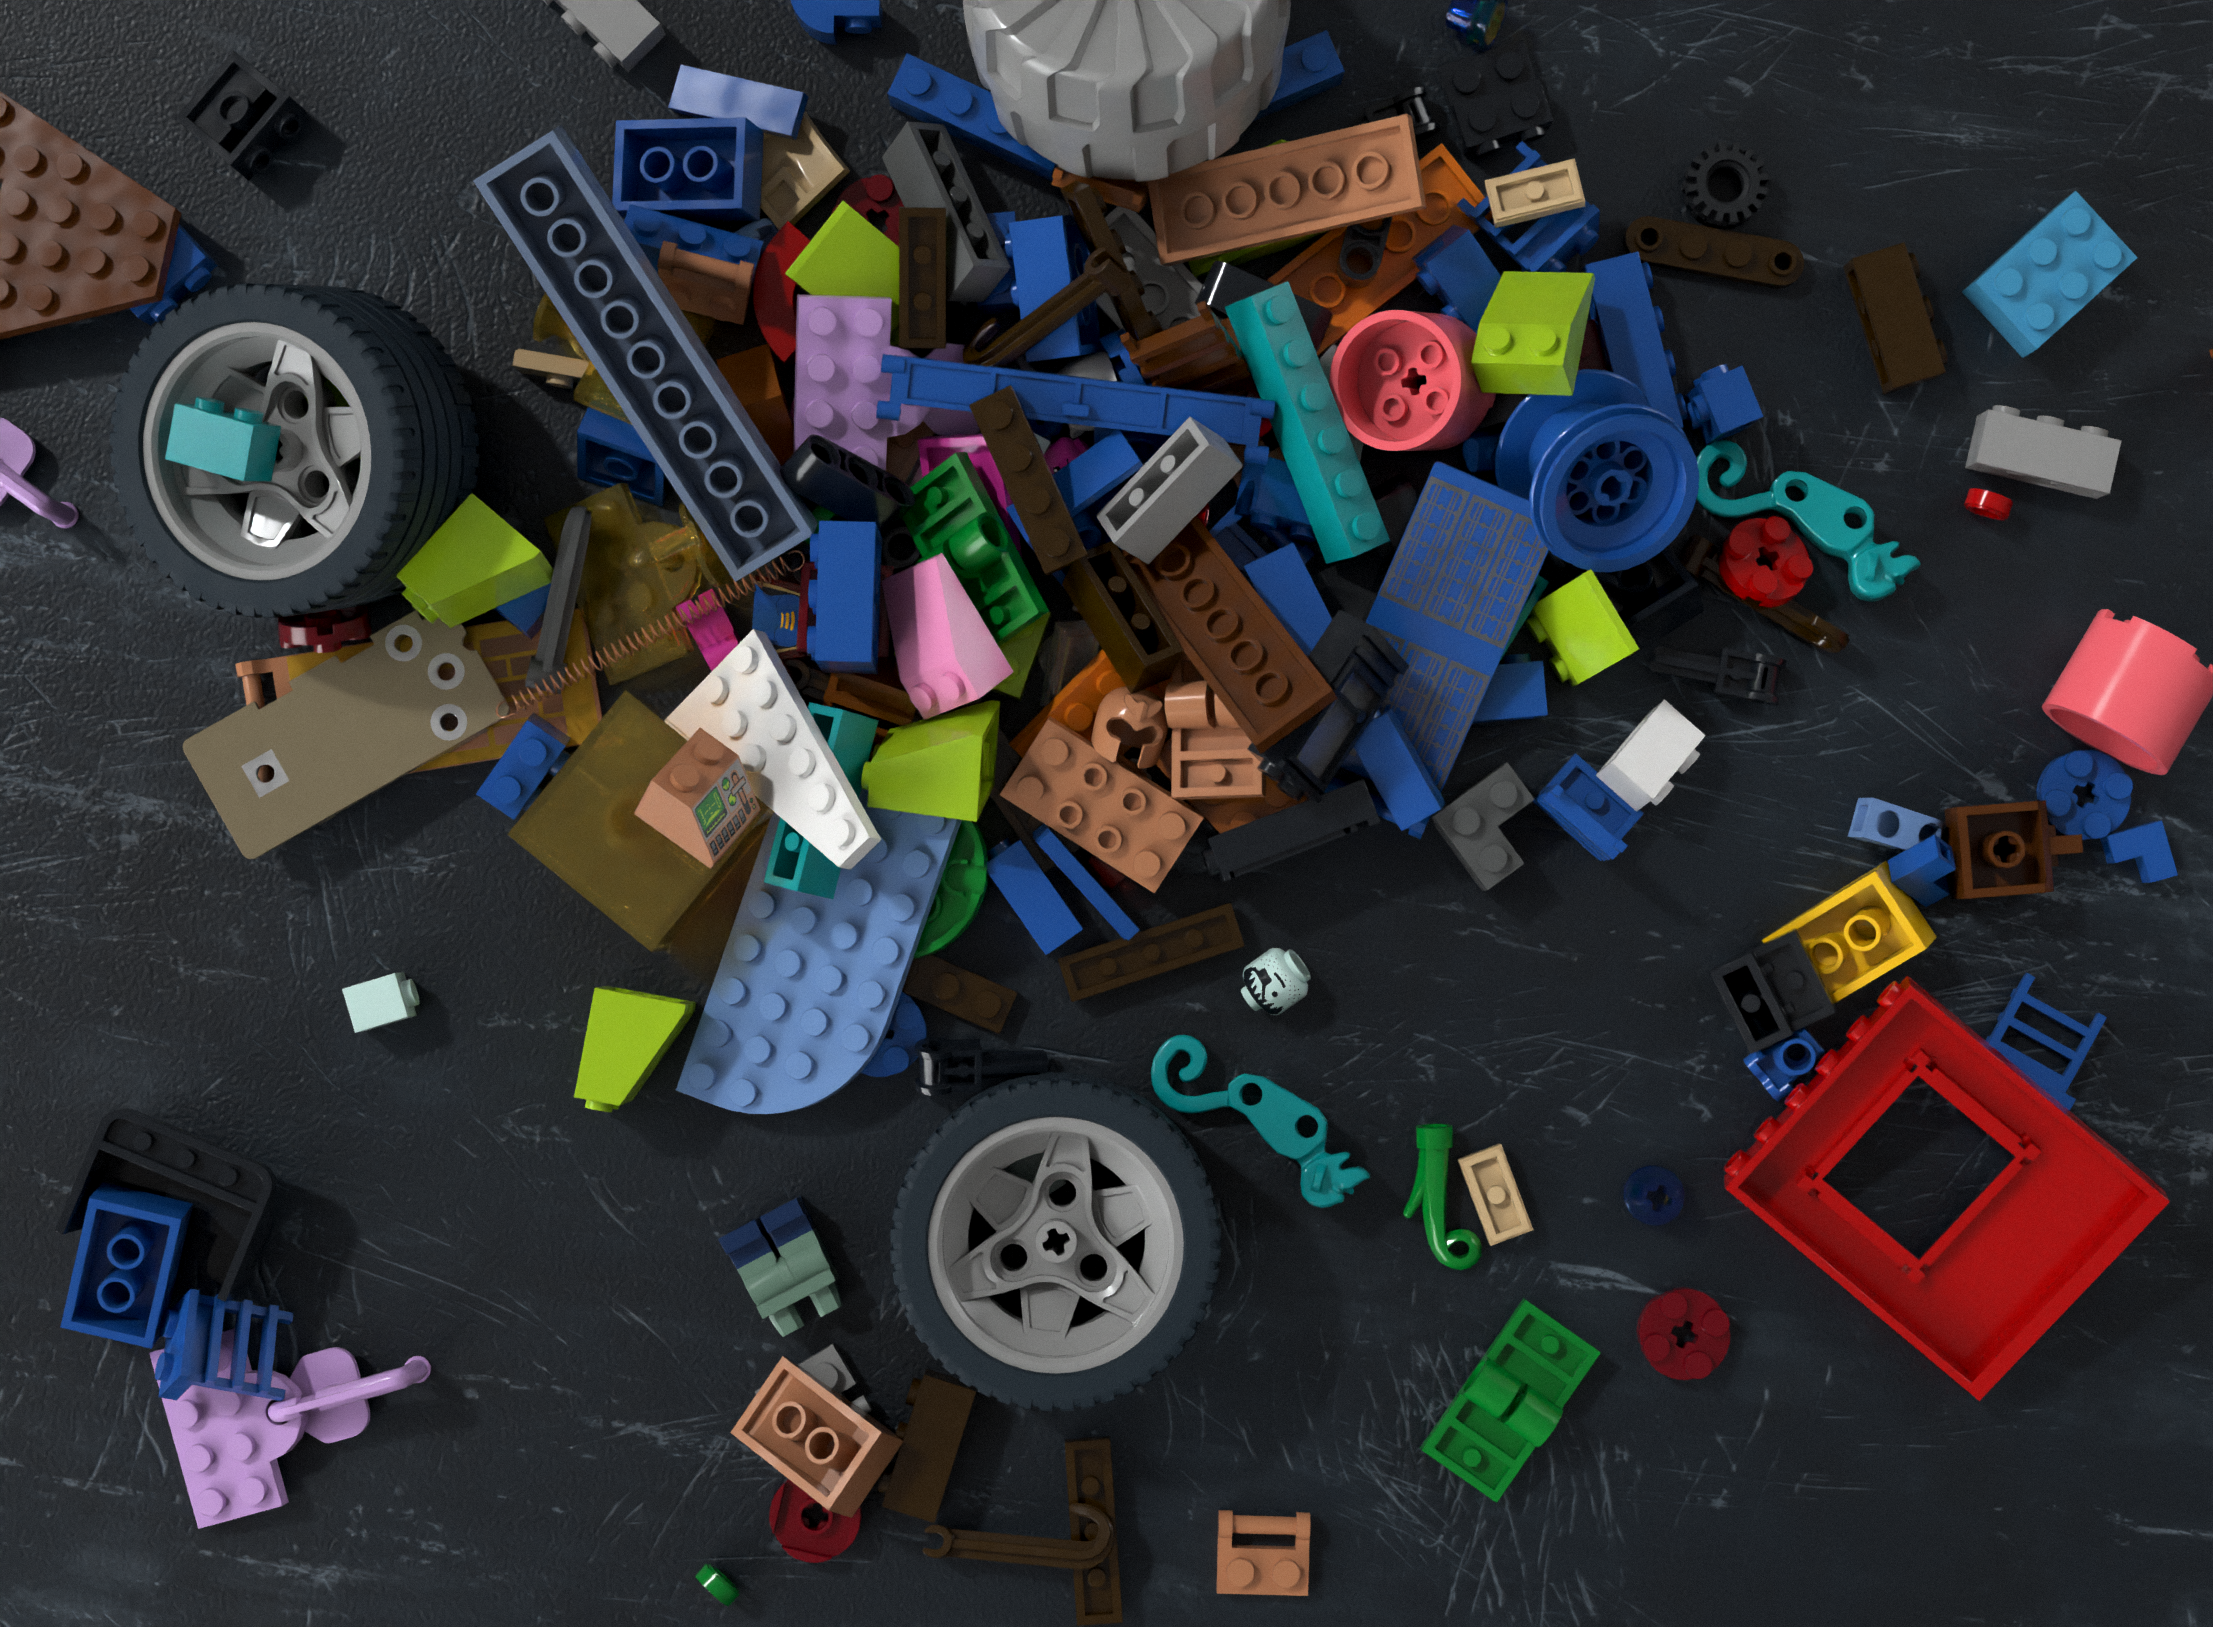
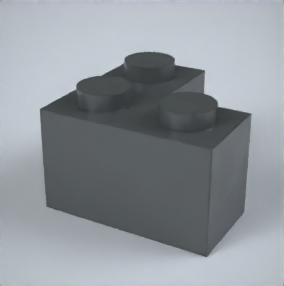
[1430,763,1535,891]

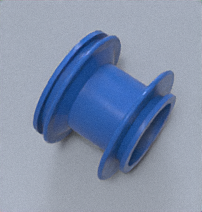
[1495,369,1699,572]

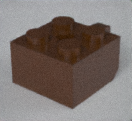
[1945,800,2083,899]

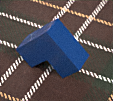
[2100,820,2178,883]
[1888,835,1956,907]

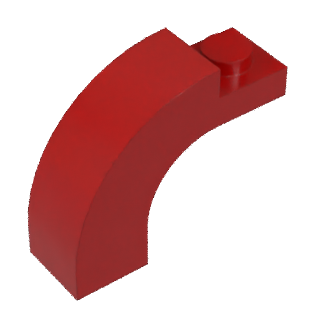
[753,221,811,369]

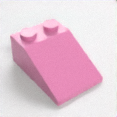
[882,553,1014,720]

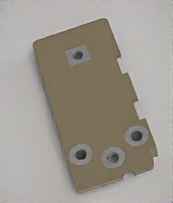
[183,610,510,859]

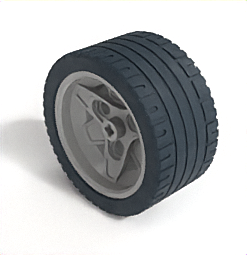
[110,283,479,618]
[890,1072,1221,1411]

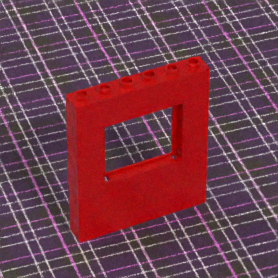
[1723,976,2170,1401]

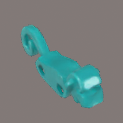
[1696,440,1921,602]
[1151,1035,1370,1208]

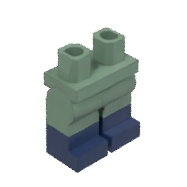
[718,1196,843,1337]

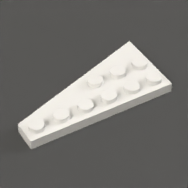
[666,629,881,870]

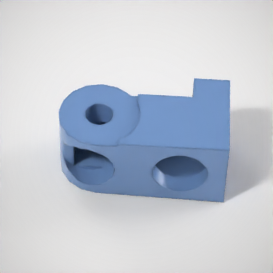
[1848,798,1945,851]

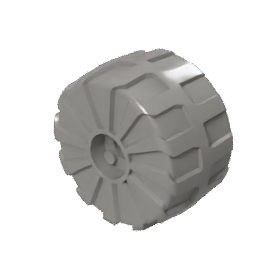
[963,0,1291,182]

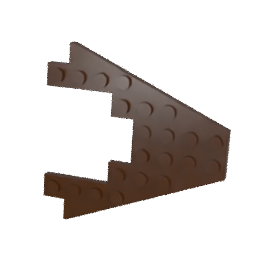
[0,91,182,340]

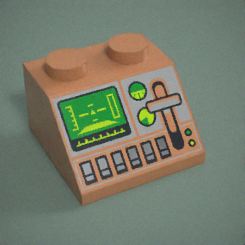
[634,728,761,869]

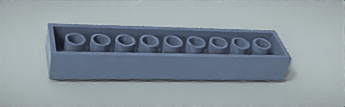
[473,124,818,582]

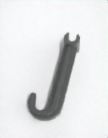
[525,505,591,694]

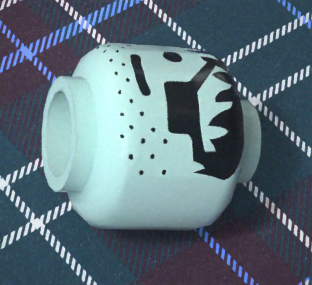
[1241,948,1311,1015]

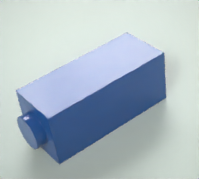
[1354,708,1446,831]
[987,838,1083,955]

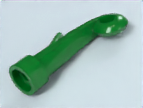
[1403,1124,1482,1270]

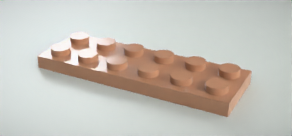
[1147,114,1426,267]

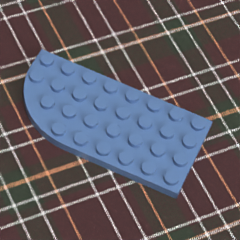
[676,788,962,1114]

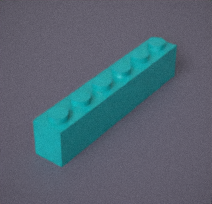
[1225,281,1390,564]

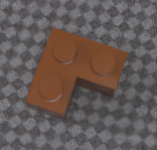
[717,344,794,466]

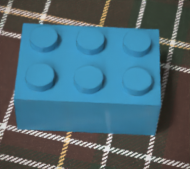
[1962,191,2138,358]

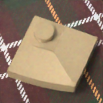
[760,111,850,230]

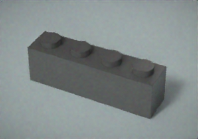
[882,121,1011,302]

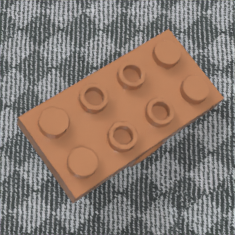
[1165,652,1266,800]
[1000,716,1205,893]

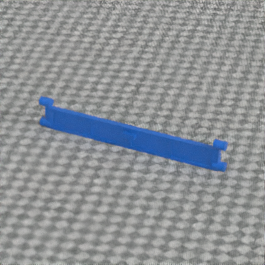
[876,354,1275,465]

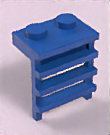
[1457,141,1600,272]
[1532,753,1644,861]
[1985,973,2107,1111]
[155,1289,293,1401]

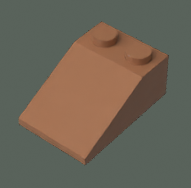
[730,1356,904,1518]

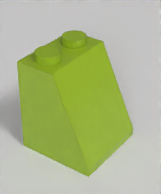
[785,201,899,346]
[396,493,554,628]
[861,700,1000,822]
[574,986,697,1112]

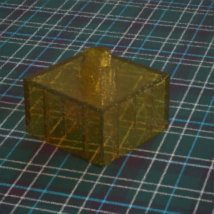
[508,690,775,952]

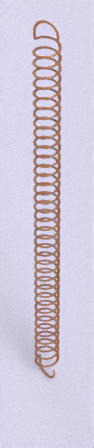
[496,550,805,718]

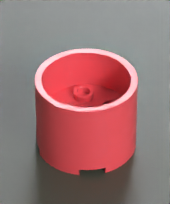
[1329,310,1496,451]
[2042,609,2213,775]

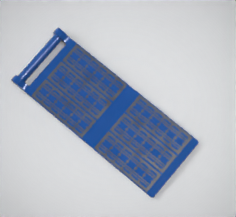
[1324,461,1549,839]

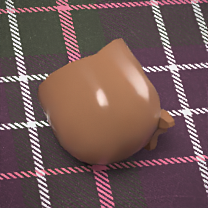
[1091,686,1169,769]

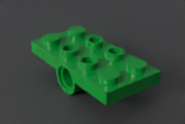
[902,452,1049,647]
[1420,1298,1601,1503]

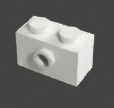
[1596,699,1705,812]

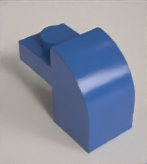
[790,0,882,45]

